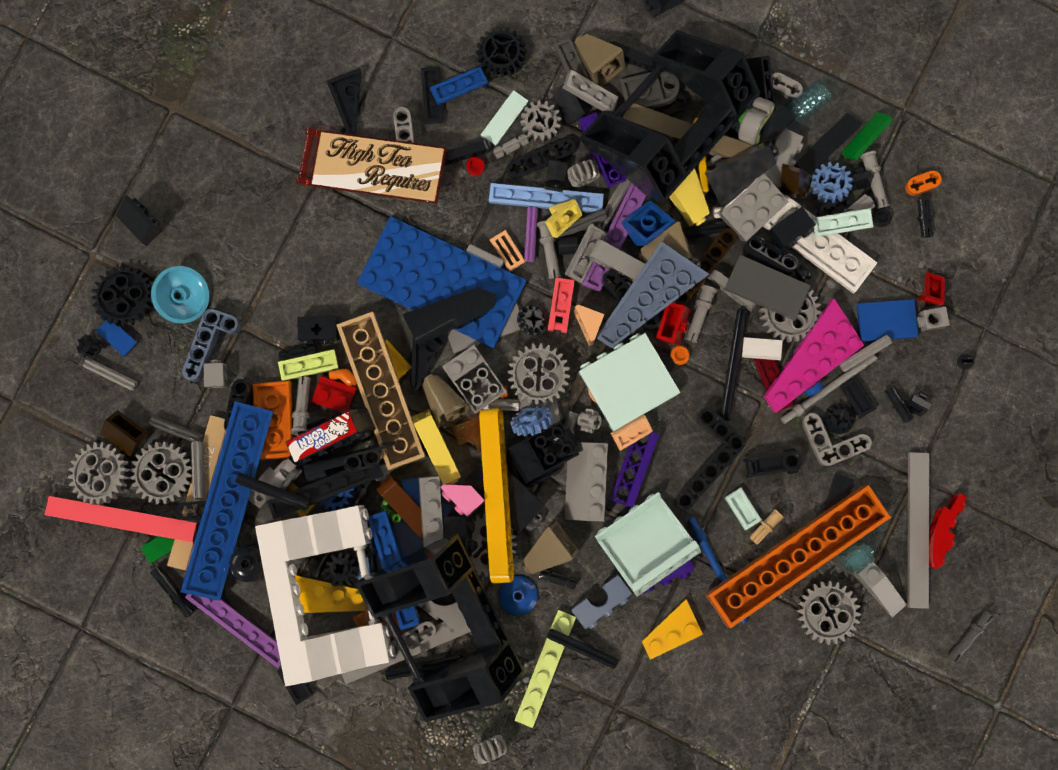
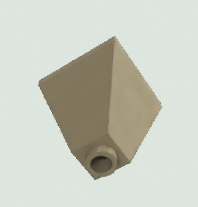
[575,33,625,88]
[638,222,693,264]
[522,521,580,574]

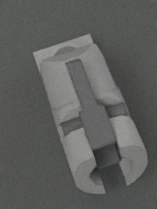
[248,458,303,508]

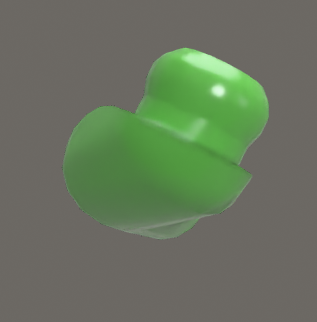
[380,499,401,523]

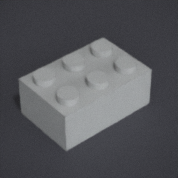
[717,174,789,241]

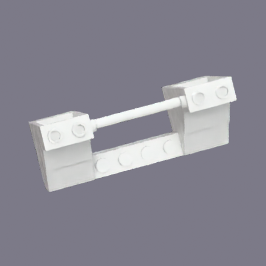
[255,505,396,686]

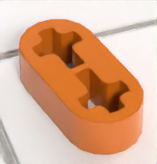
[905,171,942,196]

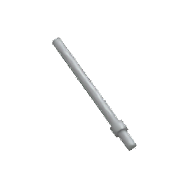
[780,354,877,424]

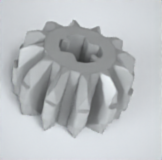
[567,160,600,187]
[473,735,507,764]

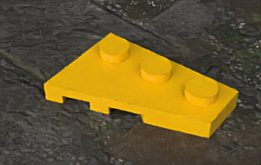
[642,598,703,660]

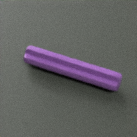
[524,206,538,262]

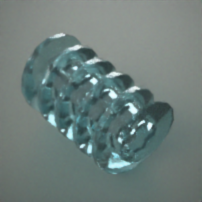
[789,83,832,123]

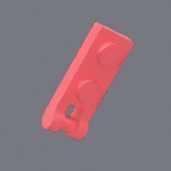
[548,277,575,333]

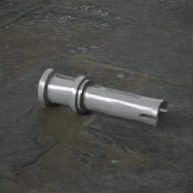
[860,151,889,209]
[537,221,561,279]
[685,285,718,343]
[291,376,311,435]

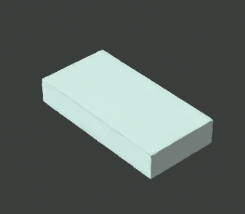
[724,487,762,530]

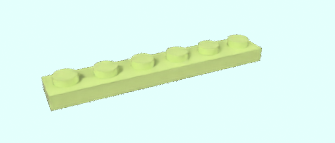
[515,610,576,728]

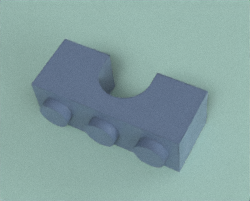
[571,574,632,629]

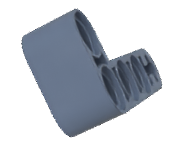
[182,309,242,382]

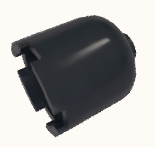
[229,543,265,582]

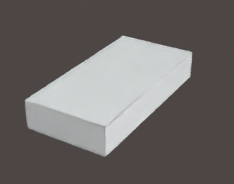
[742,337,783,360]

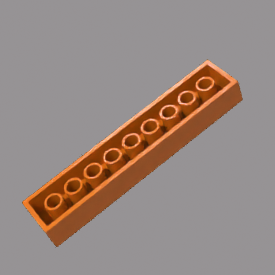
[705,485,891,628]

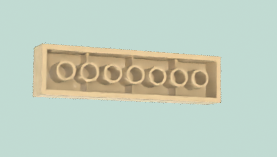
[337,312,426,471]

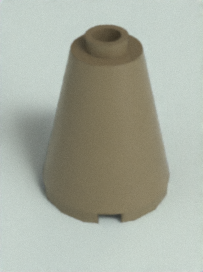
[422,374,470,429]

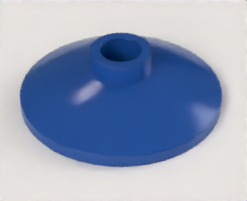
[499,576,538,615]

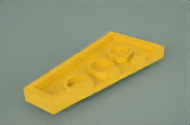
[295,575,367,613]

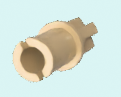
[750,509,784,544]

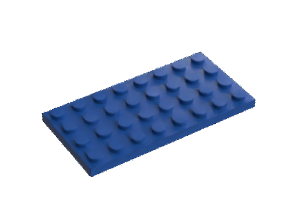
[357,216,527,349]

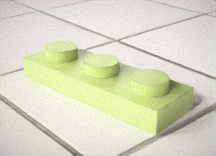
[278,350,339,381]

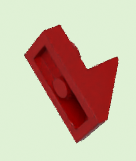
[918,272,945,306]

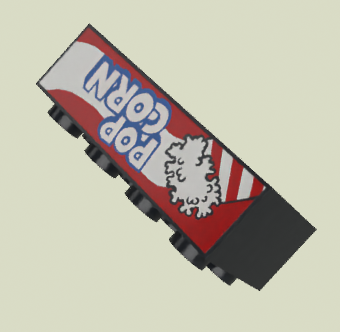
[286,408,376,464]

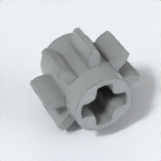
[578,408,602,433]

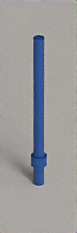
[688,517,748,624]

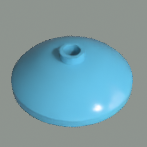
[151,266,209,324]

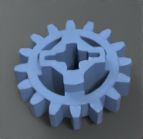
[810,162,853,203]
[510,405,553,436]

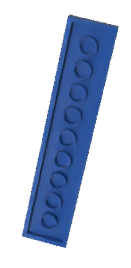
[181,401,273,601]

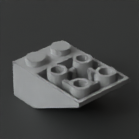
[442,345,507,414]

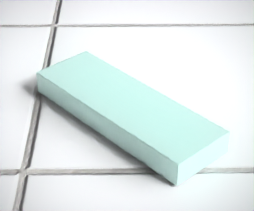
[481,90,529,147]
[812,208,873,237]

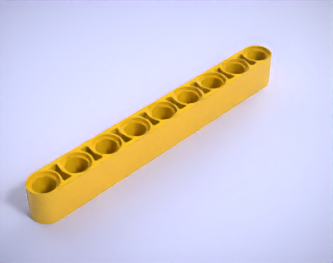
[479,408,514,584]

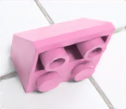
[441,485,485,517]

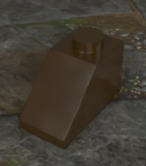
[781,163,813,199]

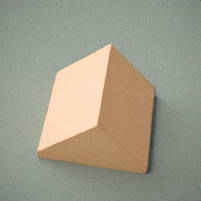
[574,305,604,346]

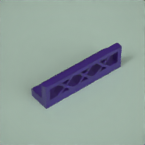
[610,432,659,508]

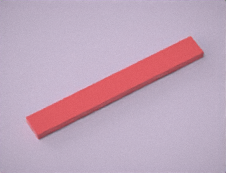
[45,496,199,542]

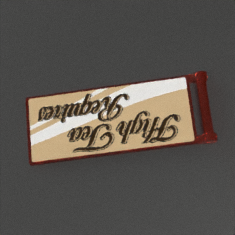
[295,128,447,204]

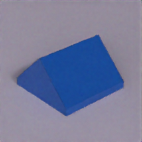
[621,200,676,246]

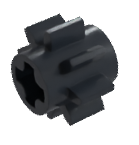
[76,334,102,358]

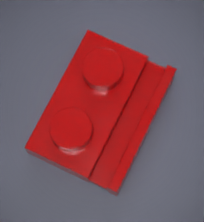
[311,376,357,413]

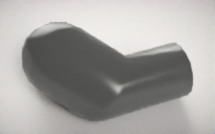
[525,514,543,531]

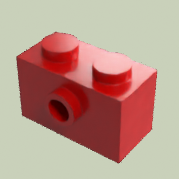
[656,303,691,346]

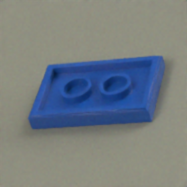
[856,299,918,342]

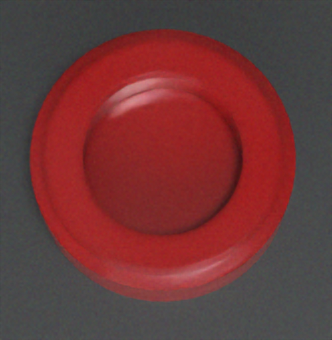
[466,156,485,177]

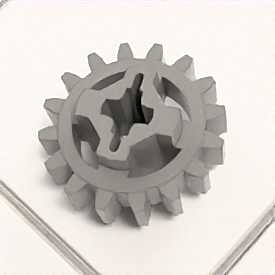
[520,100,561,142]

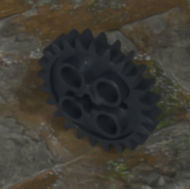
[91,265,152,327]

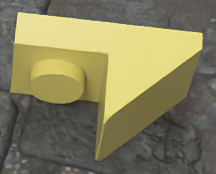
[545,199,583,238]

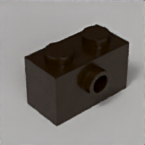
[100,410,148,457]

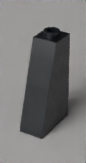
[705,140,780,206]

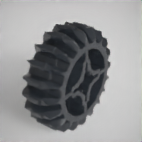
[476,26,527,78]

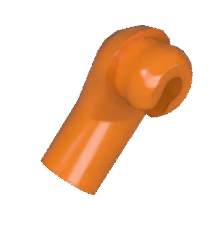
[329,369,357,386]

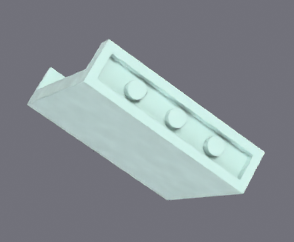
[578,333,680,432]
[595,492,701,597]

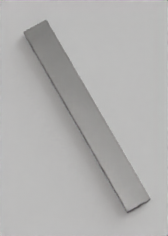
[907,453,929,609]
[342,622,471,684]

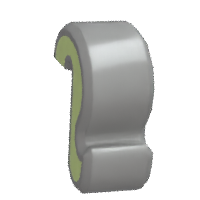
[738,97,775,146]

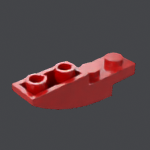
[929,493,967,569]

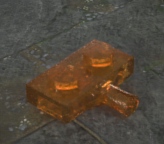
[452,417,481,452]

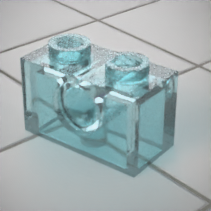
[836,543,876,573]

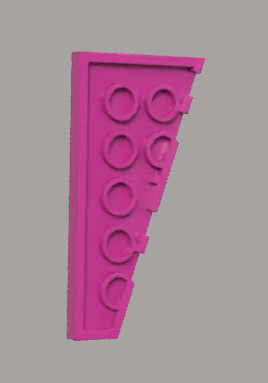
[763,298,864,413]

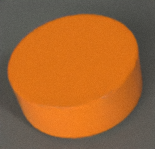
[670,346,690,365]

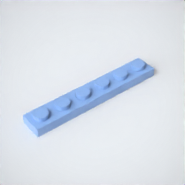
[489,183,604,213]

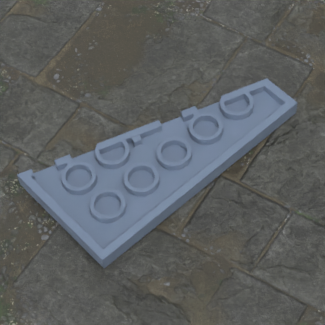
[596,241,709,348]

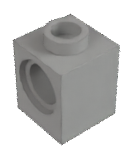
[917,307,950,332]
[204,360,228,389]

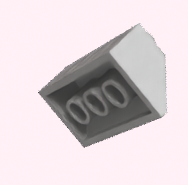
[564,443,608,522]

